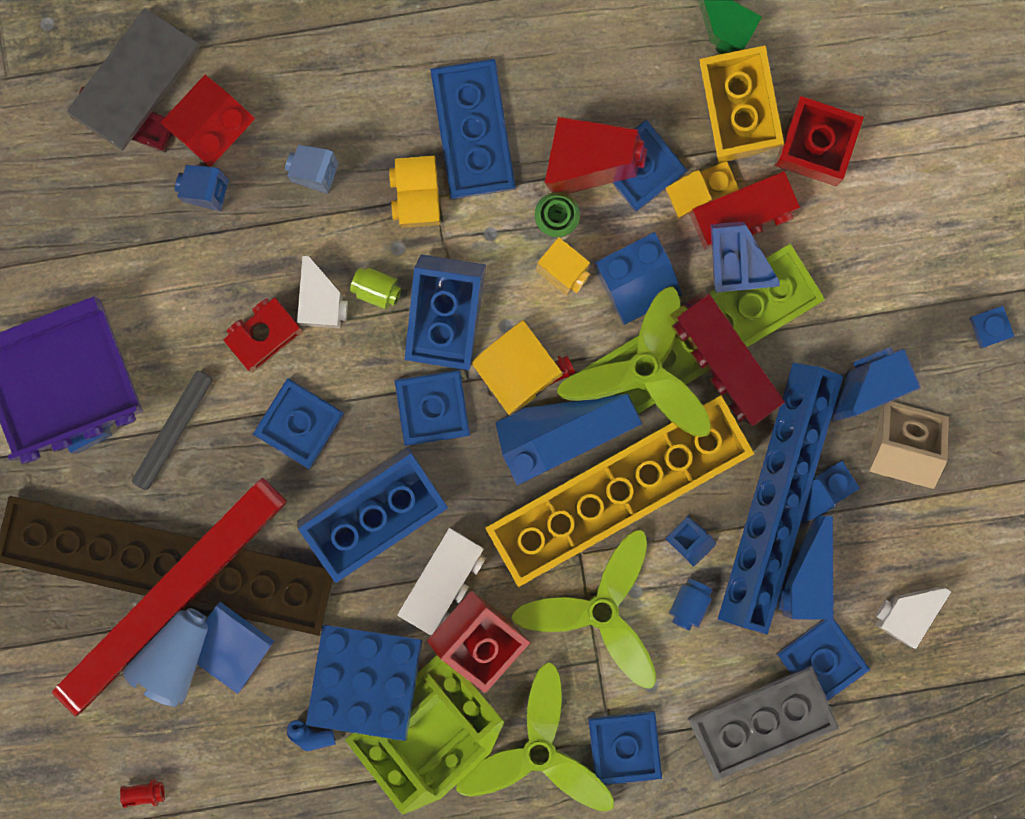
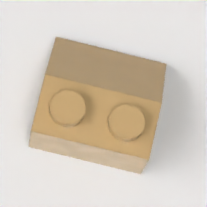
[869,401,949,489]

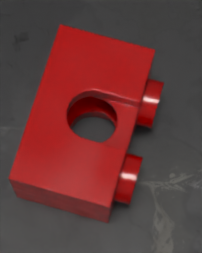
[223,297,303,373]

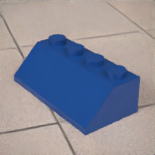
[831,347,921,422]
[297,447,448,583]

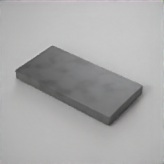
[66,8,200,151]
[688,665,839,781]

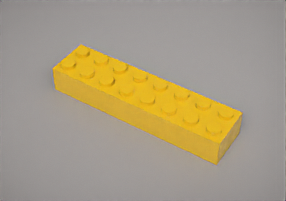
[485,395,754,587]

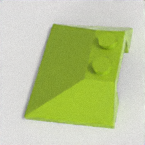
[345,655,504,815]

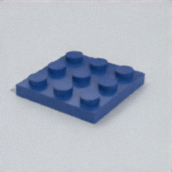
[306,625,423,741]

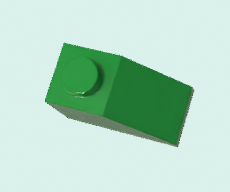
[698,0,762,54]

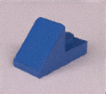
[801,461,860,524]

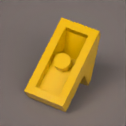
[665,161,739,218]

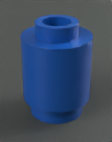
[669,578,713,631]

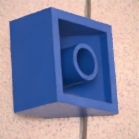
[594,232,683,325]

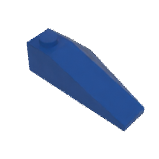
[495,394,643,485]

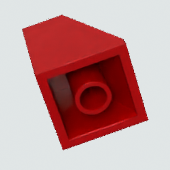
[545,117,647,194]

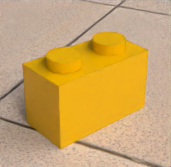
[536,237,590,296]

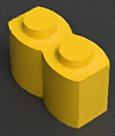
[389,156,441,228]

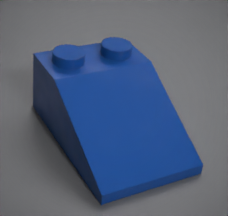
[404,254,486,370]
[777,516,833,619]

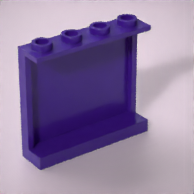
[0,296,143,464]

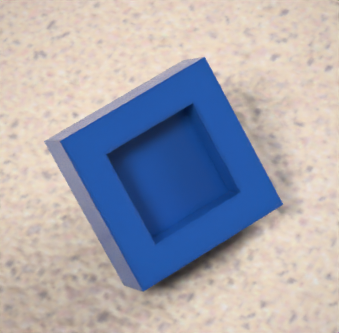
[969,306,1015,349]

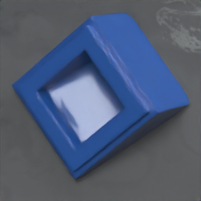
[665,515,716,566]

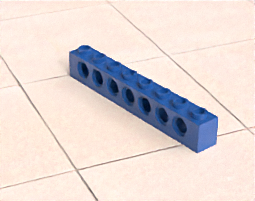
[718,363,843,635]

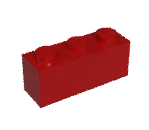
[689,171,800,250]

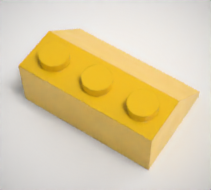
[699,45,784,163]

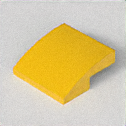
[471,320,563,416]

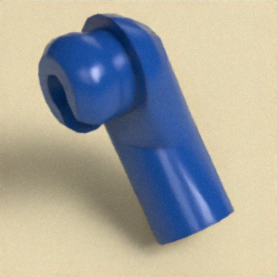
[287,720,336,751]

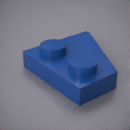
[711,221,780,293]

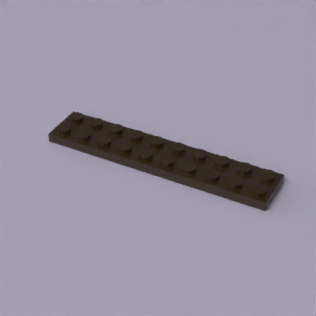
[0,496,333,636]

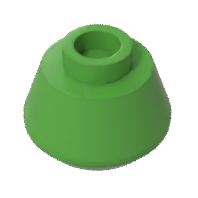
[535,192,580,237]

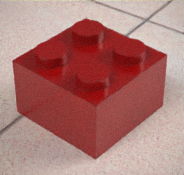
[774,96,864,187]
[427,590,530,693]

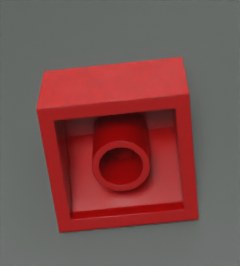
[160,74,256,167]

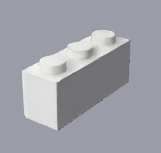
[398,528,486,635]

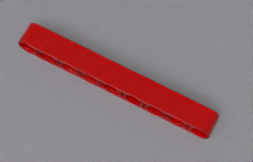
[51,478,287,717]

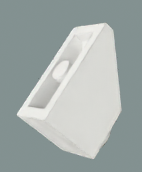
[297,256,348,328]
[875,587,951,649]

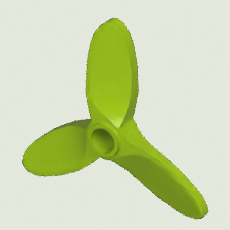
[557,287,711,437]
[512,530,656,689]
[456,662,614,811]

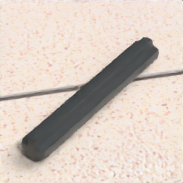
[132,370,212,490]

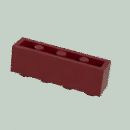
[670,291,785,426]

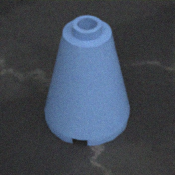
[123,608,208,707]

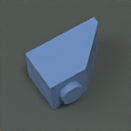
[285,145,339,194]

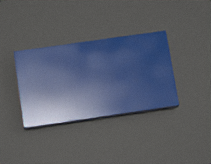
[430,59,516,200]

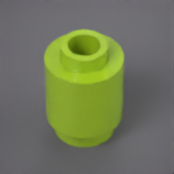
[350,267,402,310]

